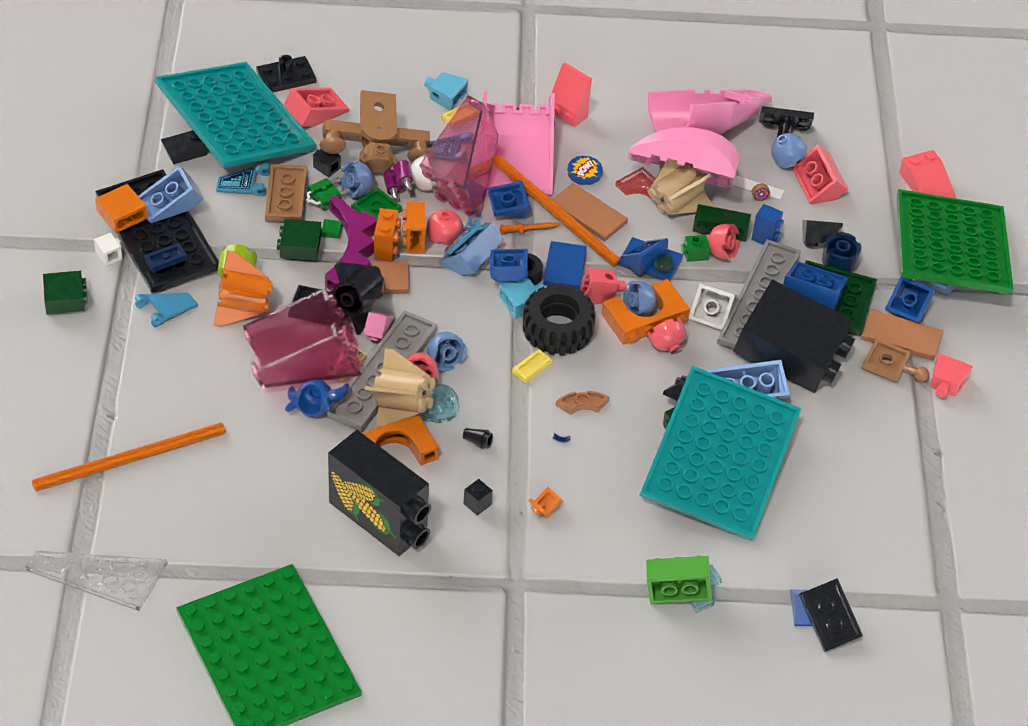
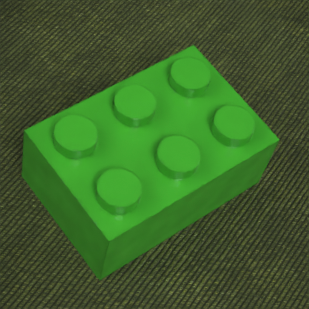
[646,555,712,604]

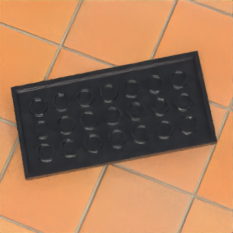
[95,169,219,293]

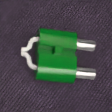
[306,177,350,209]

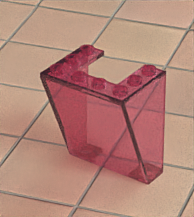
[419,95,499,218]
[243,288,362,388]

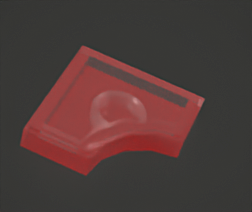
[615,167,656,199]

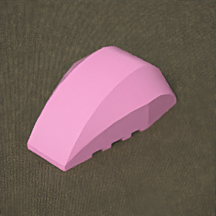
[628,127,740,190]

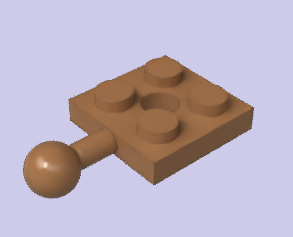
[862,338,930,382]

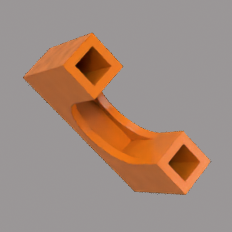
[601,279,690,345]
[363,414,439,466]

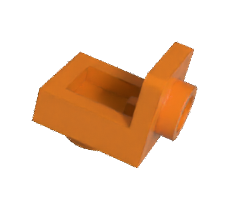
[528,487,563,518]

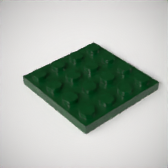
[805,260,877,336]

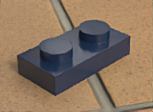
[145,243,187,272]

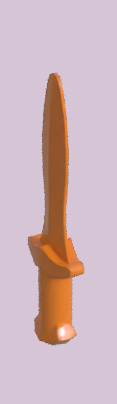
[499,221,560,234]

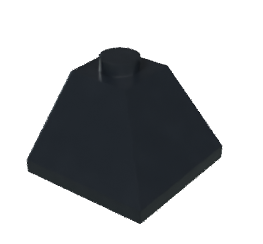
[161,130,207,165]
[802,220,843,247]

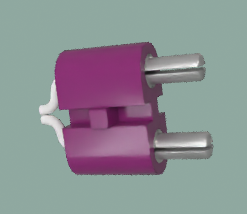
[383,160,413,201]

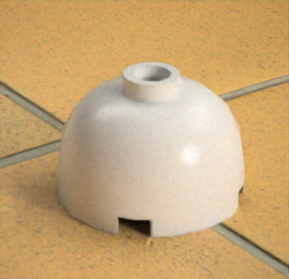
[411,154,440,191]

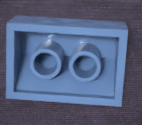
[439,222,504,276]

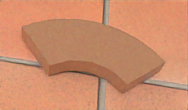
[555,390,610,415]

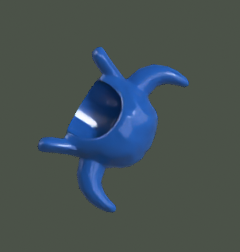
[285,379,349,417]

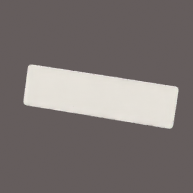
[732,175,784,199]

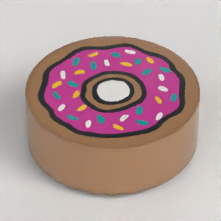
[751,183,770,201]

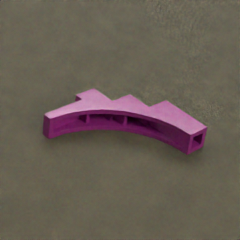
[325,195,377,291]

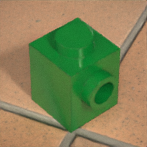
[681,235,710,262]

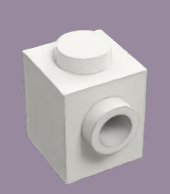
[94,233,122,266]

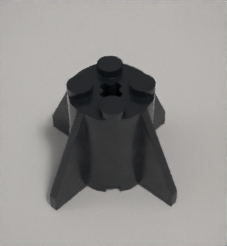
[315,262,386,335]

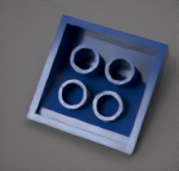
[783,261,849,311]

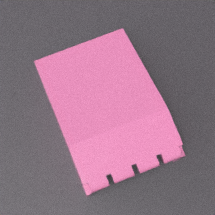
[481,91,555,196]

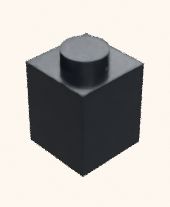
[313,149,341,178]
[463,479,493,516]

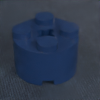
[822,232,862,272]

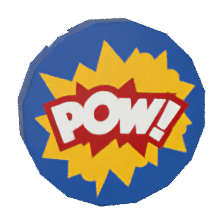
[567,156,603,185]

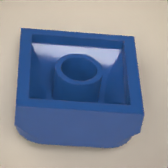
[487,181,530,218]
[490,249,528,282]

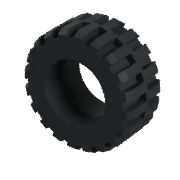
[522,284,596,356]

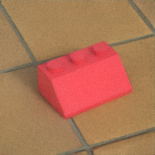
[792,145,849,204]

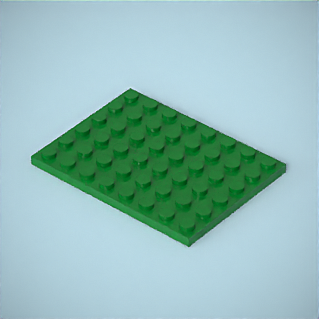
[897,189,1014,295]
[176,564,361,726]

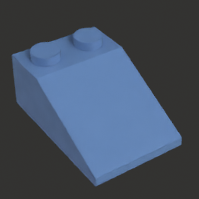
[138,165,204,223]

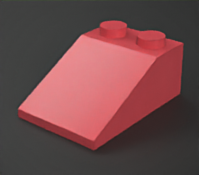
[549,62,592,127]
[284,88,350,127]
[899,150,956,198]

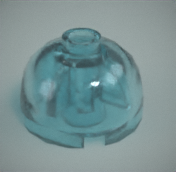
[422,384,459,423]

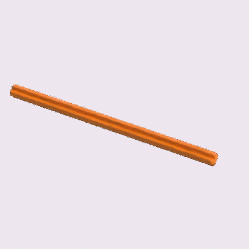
[493,155,620,266]
[32,422,225,491]

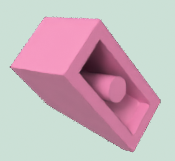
[364,311,395,341]

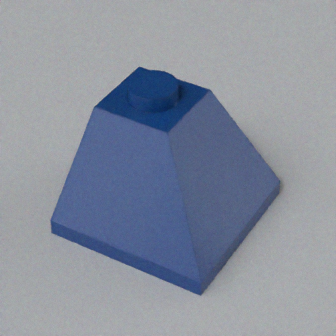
[885,276,935,323]

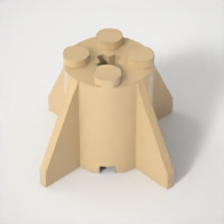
[648,159,714,215]
[365,348,435,427]

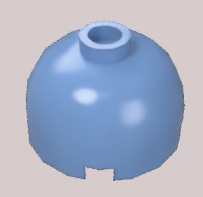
[771,133,807,168]
[340,162,374,198]
[623,281,657,317]
[427,331,466,371]

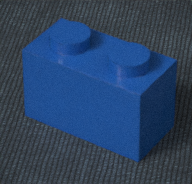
[751,204,784,245]

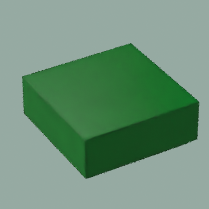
[322,219,342,239]

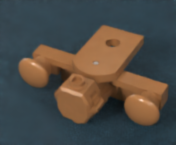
[319,90,434,174]

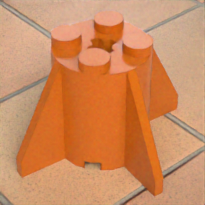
[213,250,272,326]

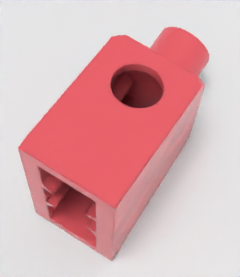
[580,268,626,304]
[930,353,973,398]

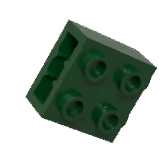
[277,219,322,261]
[43,270,88,314]

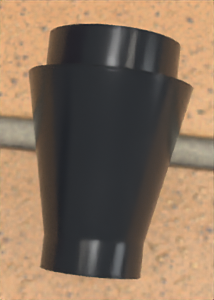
[463,428,493,449]

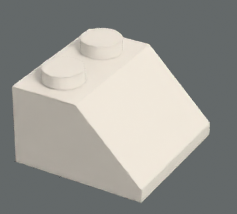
[689,283,738,330]

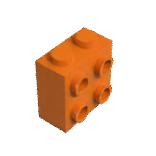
[95,184,148,233]
[402,202,425,254]
[374,208,401,262]

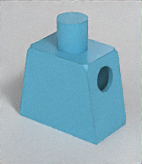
[424,72,468,111]
[499,278,545,319]

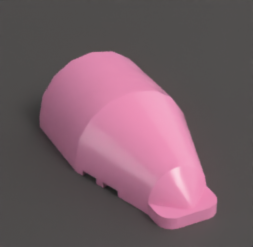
[648,89,772,135]

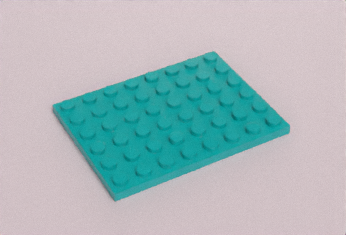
[155,62,317,168]
[639,366,802,541]

